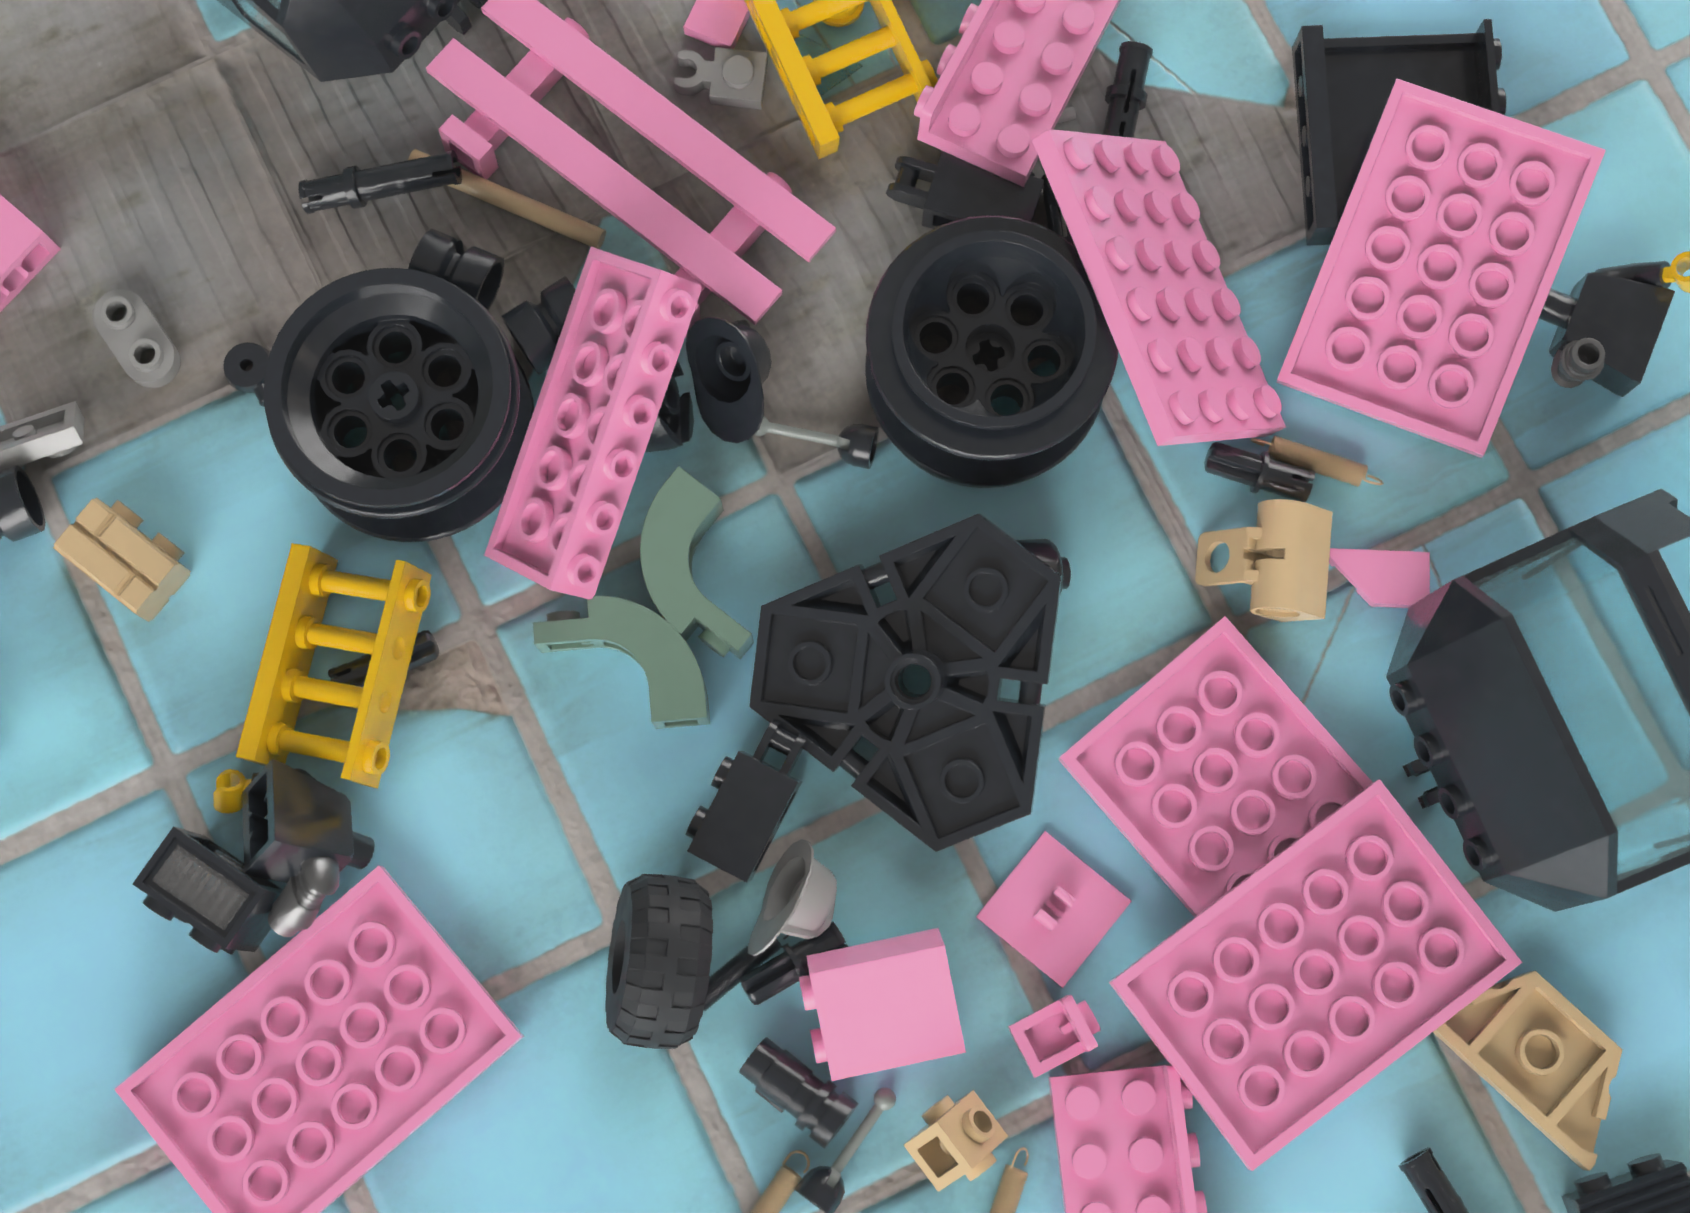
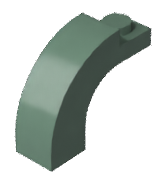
[640,466,754,659]
[533,596,710,729]

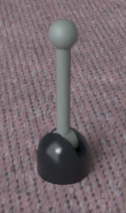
[754,416,879,469]
[794,1088,896,1213]

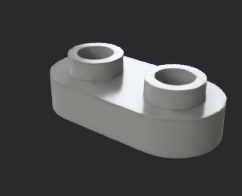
[93,289,180,388]

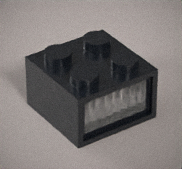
[132,826,283,955]

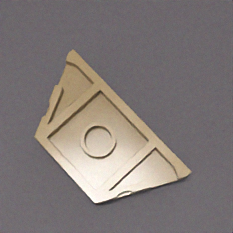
[1433,971,1623,1171]

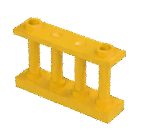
[744,0,938,159]
[236,543,432,789]

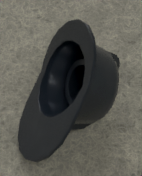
[685,316,772,444]

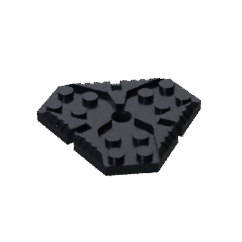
[749,514,1062,852]

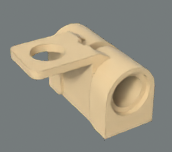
[1195,499,1333,622]

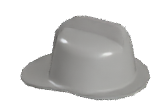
[748,839,837,956]

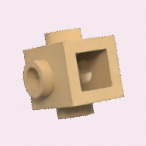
[904,1090,1008,1192]

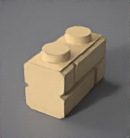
[53,497,191,622]

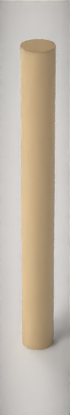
[408,149,606,249]

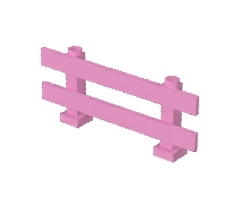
[426,0,836,339]

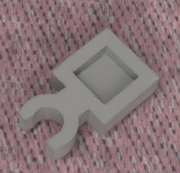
[674,47,768,110]

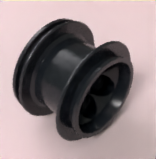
[865,215,1119,488]
[263,268,535,542]

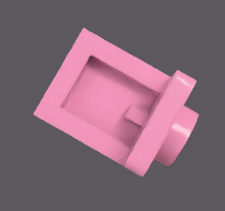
[1007,995,1101,1078]

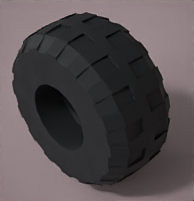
[605,874,713,1049]

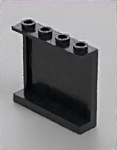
[1292,19,1506,246]

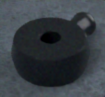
[223,342,270,407]

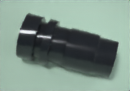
[739,1037,859,1148]

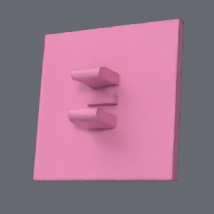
[976,831,1132,988]

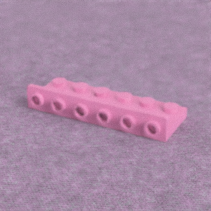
[914,0,1121,187]
[484,247,702,600]
[1049,1064,1207,1213]

